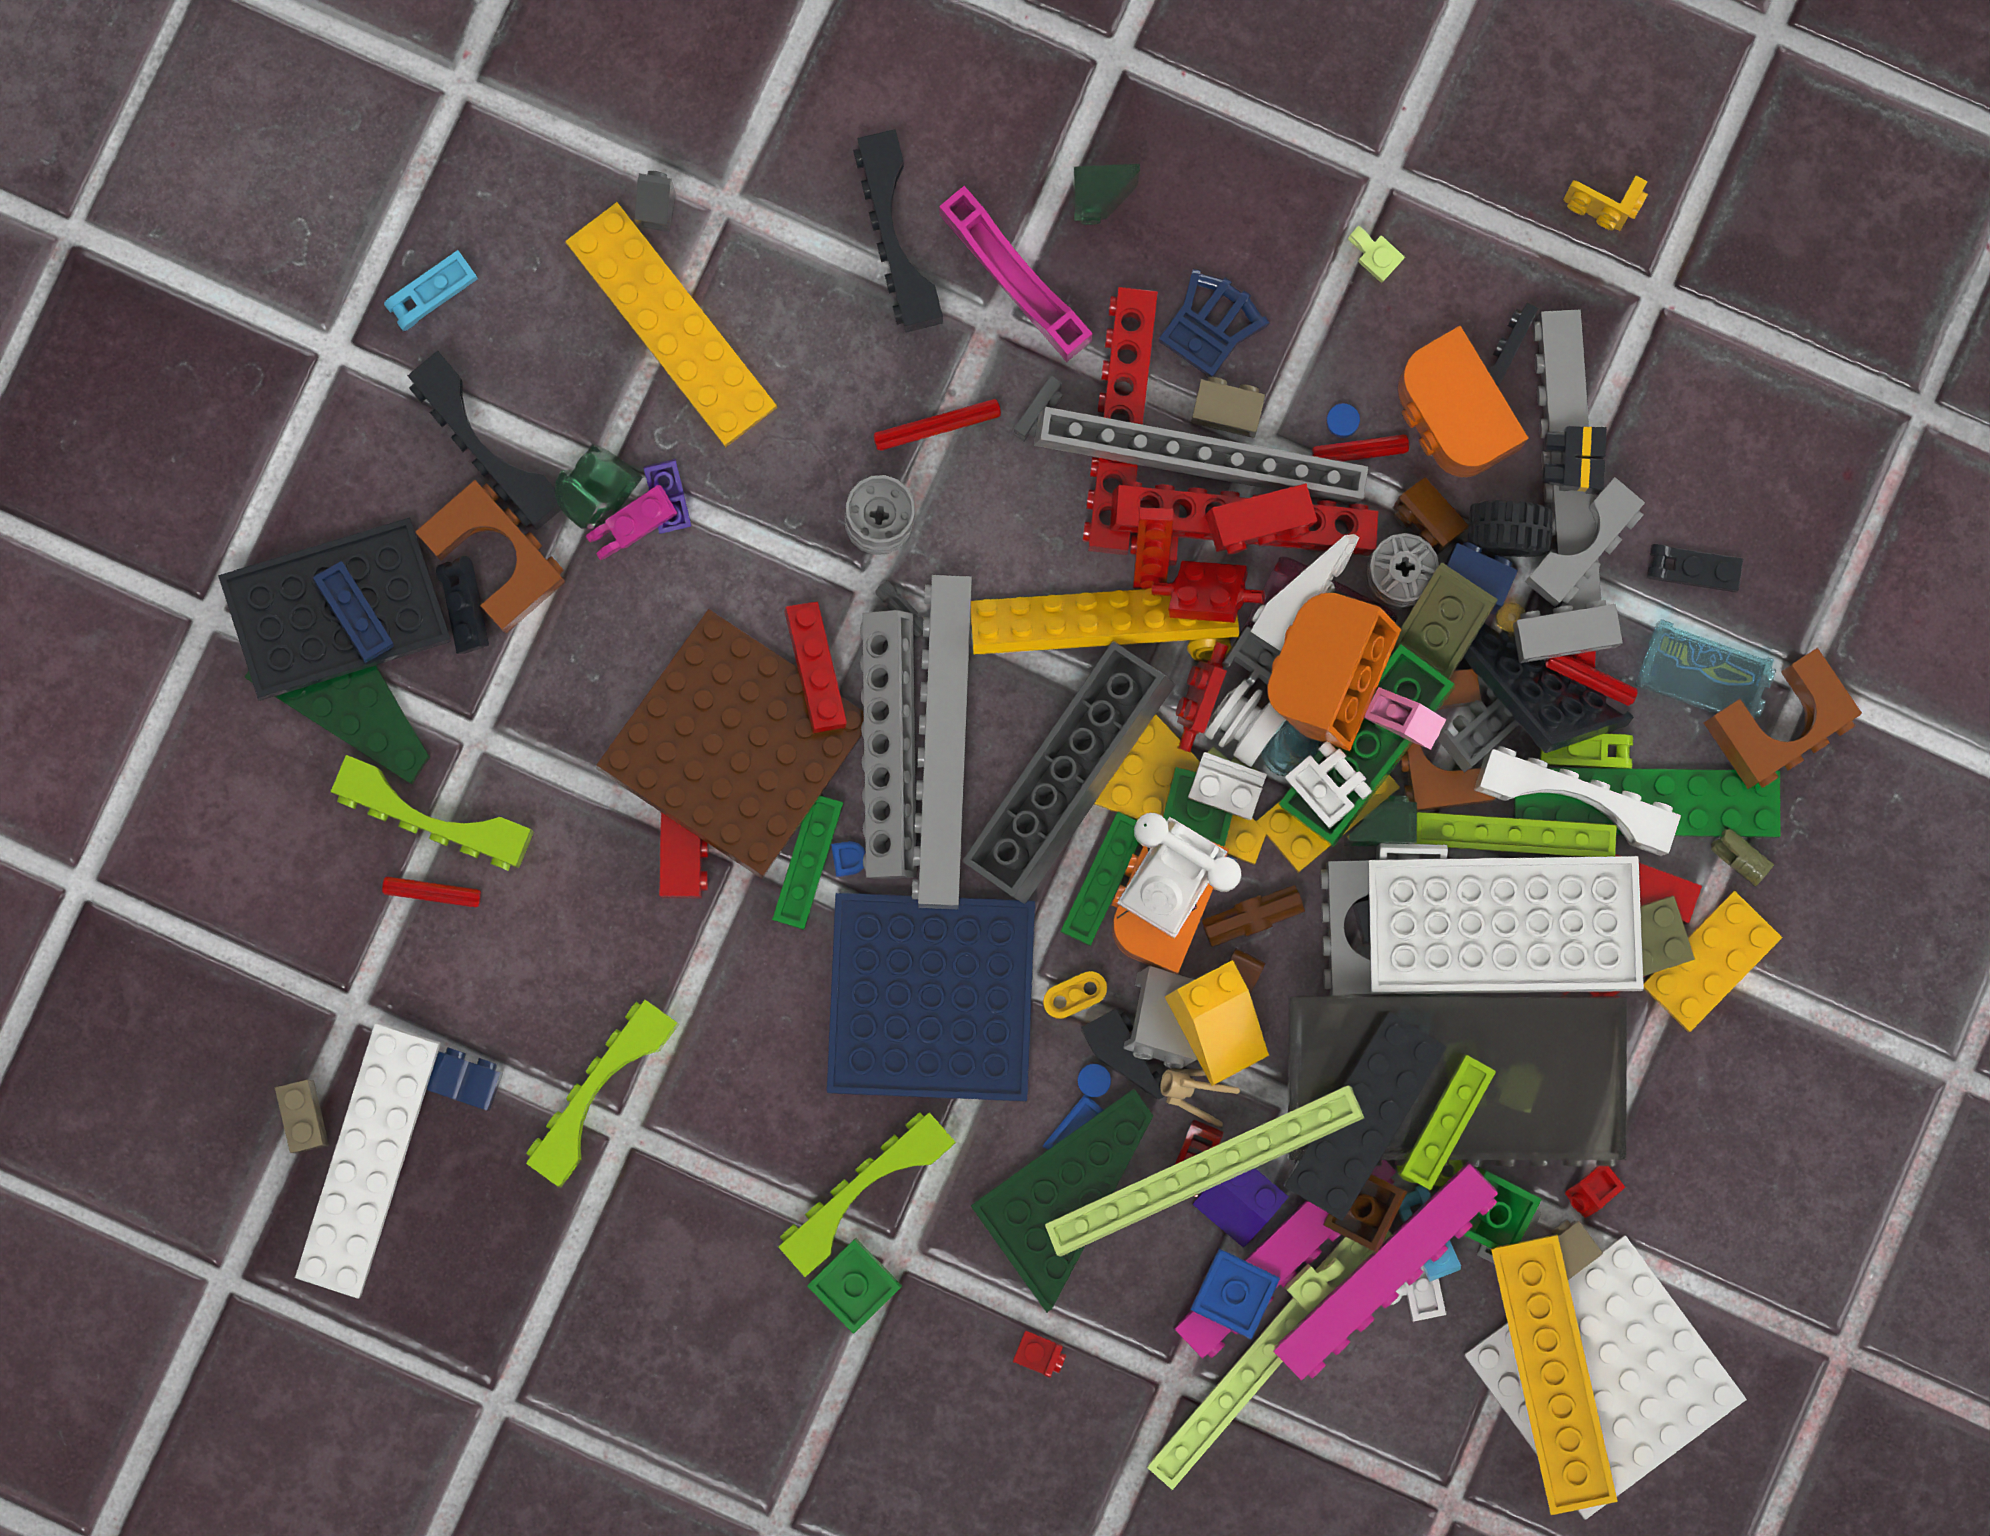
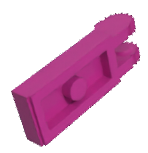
[586,485,678,560]

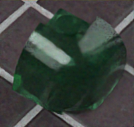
[555,444,643,529]

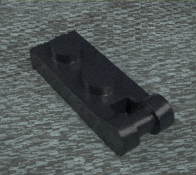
[1487,303,1539,387]
[1647,544,1743,593]
[436,556,489,654]

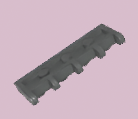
[1221,626,1281,685]
[1437,688,1520,772]

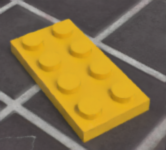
[1256,775,1400,873]
[1643,891,1783,1032]

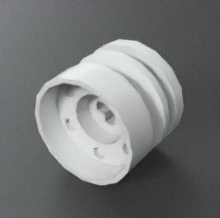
[1205,679,1286,768]

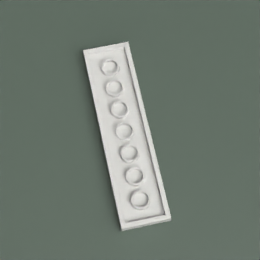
[295,1022,441,1299]

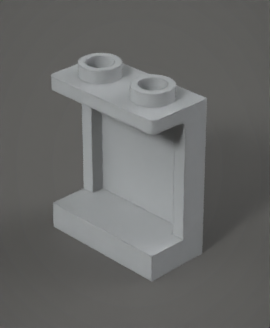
[1124,966,1197,1069]

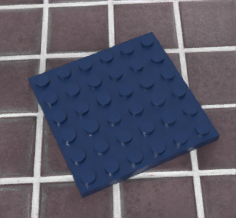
[827,893,1035,1102]

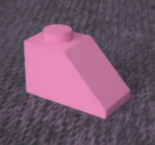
[1364,687,1446,750]

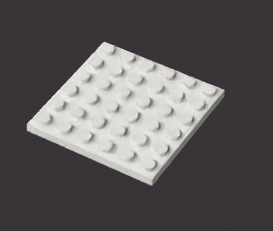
[1463,1235,1747,1520]

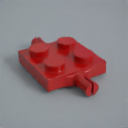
[1152,561,1265,623]
[1176,642,1229,753]

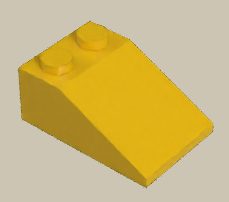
[1165,960,1269,1086]

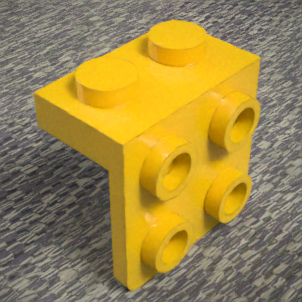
[1563,176,1648,231]

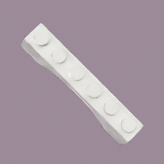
[1474,746,1681,856]

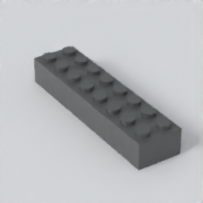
[962,641,1176,904]

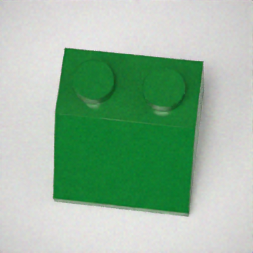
[1464,1163,1542,1248]

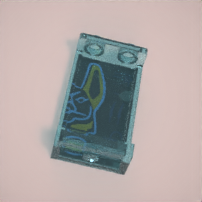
[1635,619,1776,719]

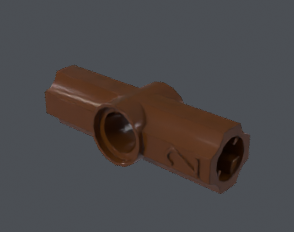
[1201,885,1305,947]

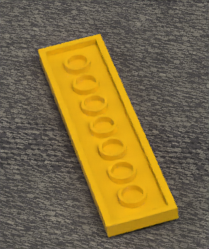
[565,202,777,448]
[970,588,1239,655]
[1491,1234,1618,1515]

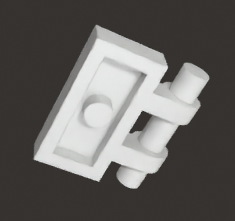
[1285,741,1373,829]

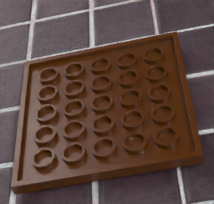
[596,609,864,879]

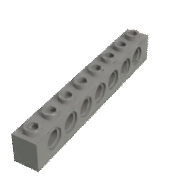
[860,610,917,879]

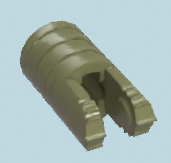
[1711,828,1774,887]

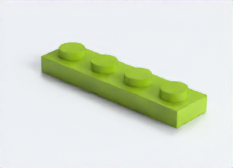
[1399,1054,1496,1190]

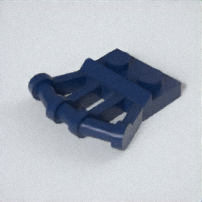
[1158,268,1270,377]

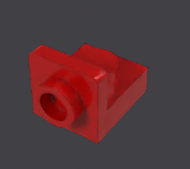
[1565,1161,1625,1218]
[1013,1330,1066,1378]

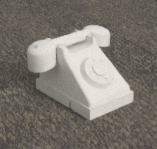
[1117,813,1241,939]

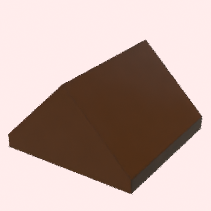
[1323,1174,1407,1253]

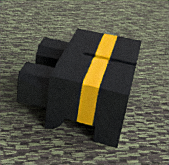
[1542,426,1607,495]

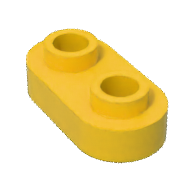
[1043,971,1107,1019]

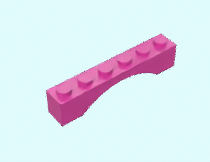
[939,186,1093,362]

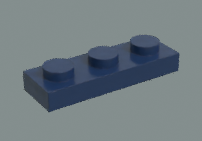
[313,561,394,663]

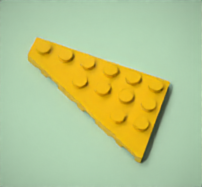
[1094,714,1267,865]

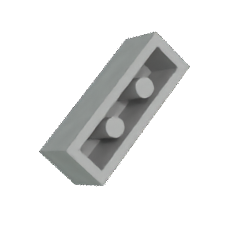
[1513,600,1623,663]

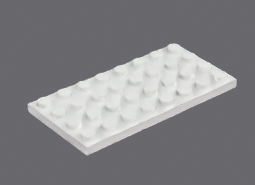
[1368,856,1643,994]

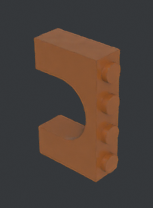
[415,480,565,634]
[1703,647,1862,789]
[1400,669,1495,813]

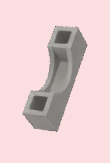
[1525,477,1645,607]
[1320,860,1372,996]

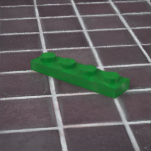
[772,796,844,930]
[1060,812,1147,946]

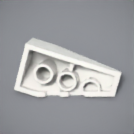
[1250,534,1360,651]

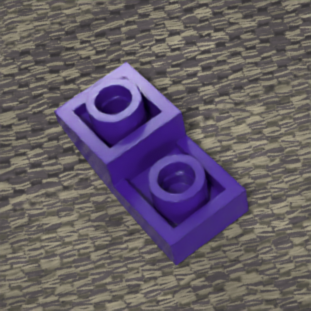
[644,459,692,534]

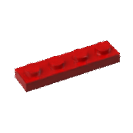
[1133,508,1173,590]
[784,601,847,733]

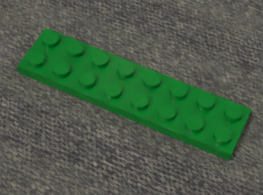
[1514,768,1781,838]

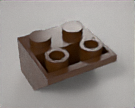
[1392,477,1469,555]

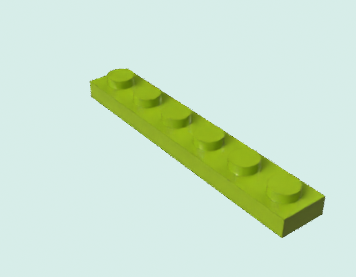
[1414,811,1617,857]

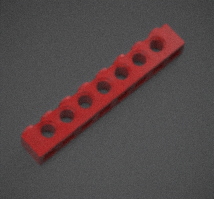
[1083,287,1158,555]
[1110,481,1378,556]

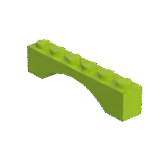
[331,755,534,871]
[526,1000,679,1187]
[779,1112,956,1277]

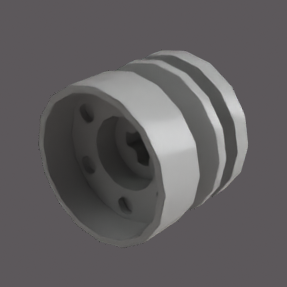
[844,475,915,555]
[1365,533,1439,610]

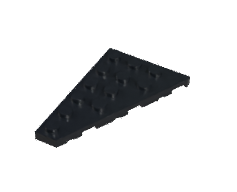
[1463,623,1634,753]

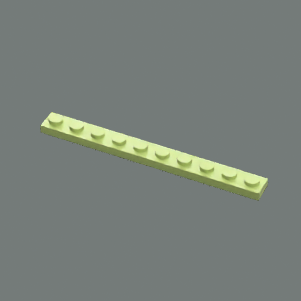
[1045,1085,1364,1257]
[1147,1231,1392,1490]

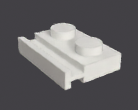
[1188,752,1267,820]

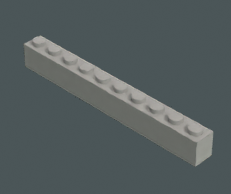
[1532,310,1601,610]
[1034,407,1368,504]
[912,575,972,910]

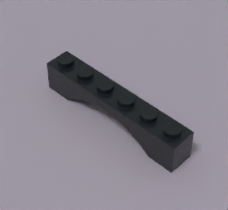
[853,129,943,333]
[407,351,567,530]

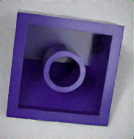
[1192,1168,1289,1248]

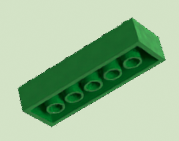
[1279,644,1455,847]

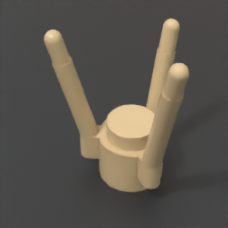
[1160,1068,1240,1127]

